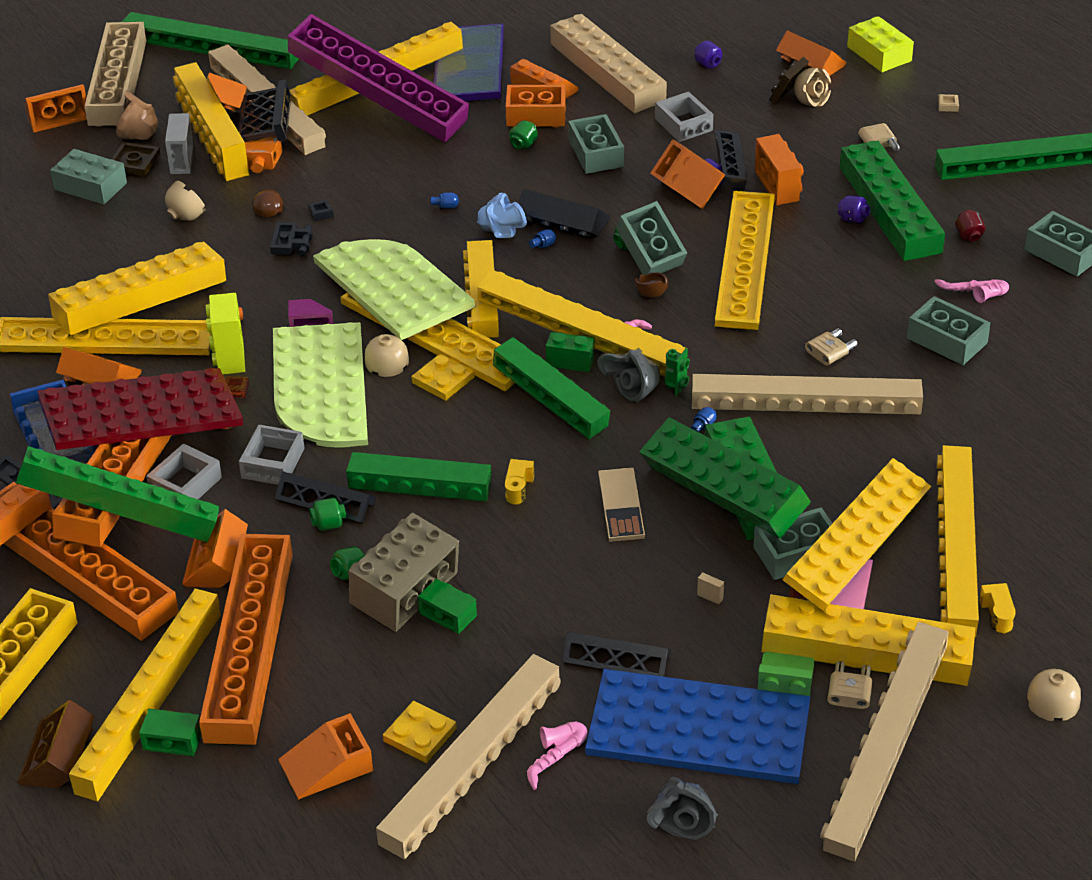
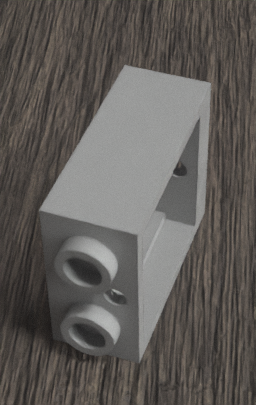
[655,92,713,142]
[165,113,194,174]
[239,425,304,485]
[146,444,222,499]

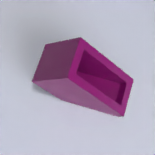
[288,299,334,327]

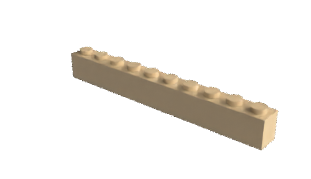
[208,45,326,155]
[692,374,923,415]
[820,622,949,862]
[376,654,561,860]

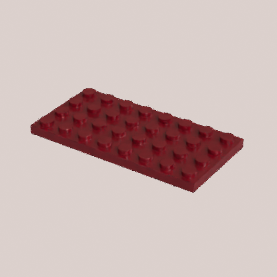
[38,368,243,450]

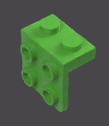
[758,652,814,696]

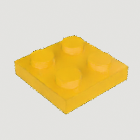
[411,354,475,401]
[383,701,457,764]

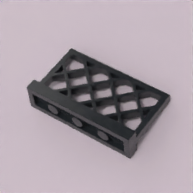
[238,80,292,142]

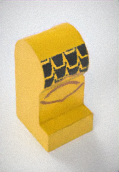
[505,459,535,504]
[979,583,1015,633]

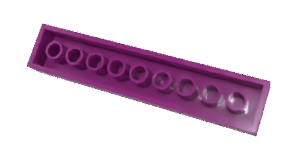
[288,14,469,143]

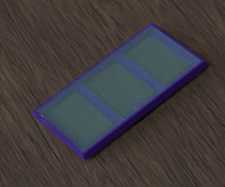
[433,23,504,101]

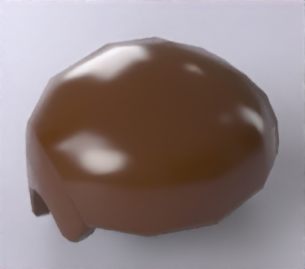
[252,190,284,218]
[634,272,669,298]

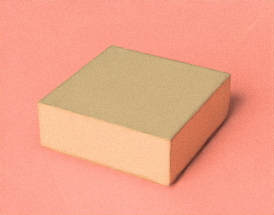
[938,94,959,112]
[697,573,724,604]

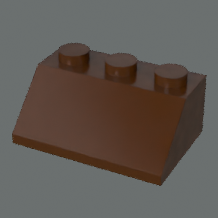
[17,699,95,788]

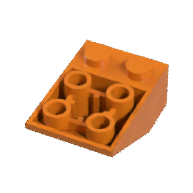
[650,139,725,209]
[278,713,373,799]

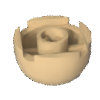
[794,68,831,107]
[165,181,206,221]
[365,334,409,377]
[1027,669,1081,721]

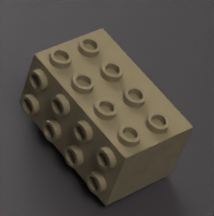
[348,512,459,632]

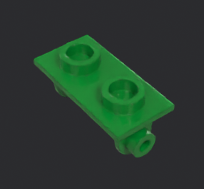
[665,348,690,396]

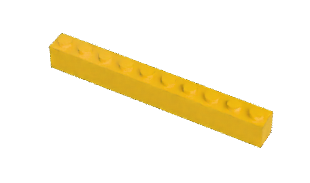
[290,22,463,116]
[477,269,685,377]
[936,445,979,637]
[69,588,221,802]

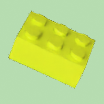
[847,16,914,72]
[206,293,245,374]

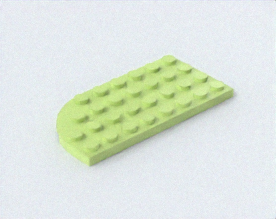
[313,239,475,340]
[273,322,368,447]

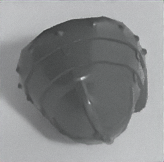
[597,348,660,403]
[646,777,718,840]

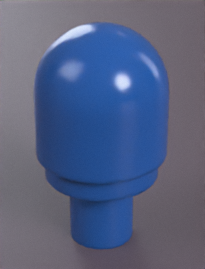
[430,193,459,209]
[529,229,556,248]
[690,407,717,432]

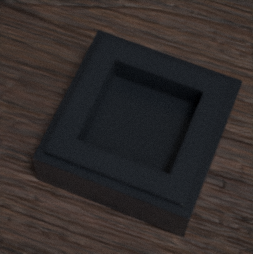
[308,200,334,221]

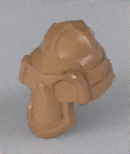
[116,90,158,141]

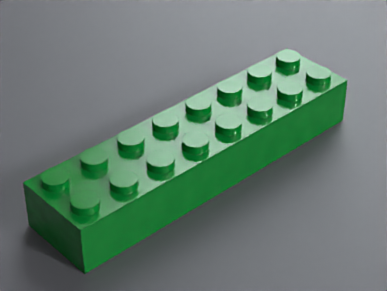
[839,140,945,261]
[639,417,811,539]

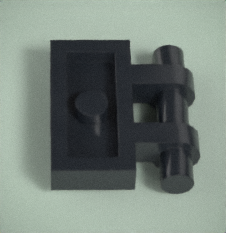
[270,222,313,256]

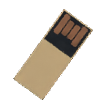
[598,468,645,542]

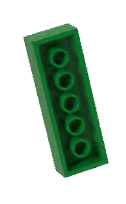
[705,417,777,540]

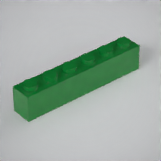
[493,337,610,439]
[346,452,492,501]

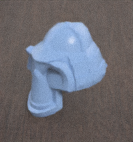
[477,193,527,238]

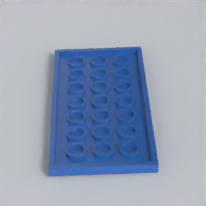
[585,669,810,784]

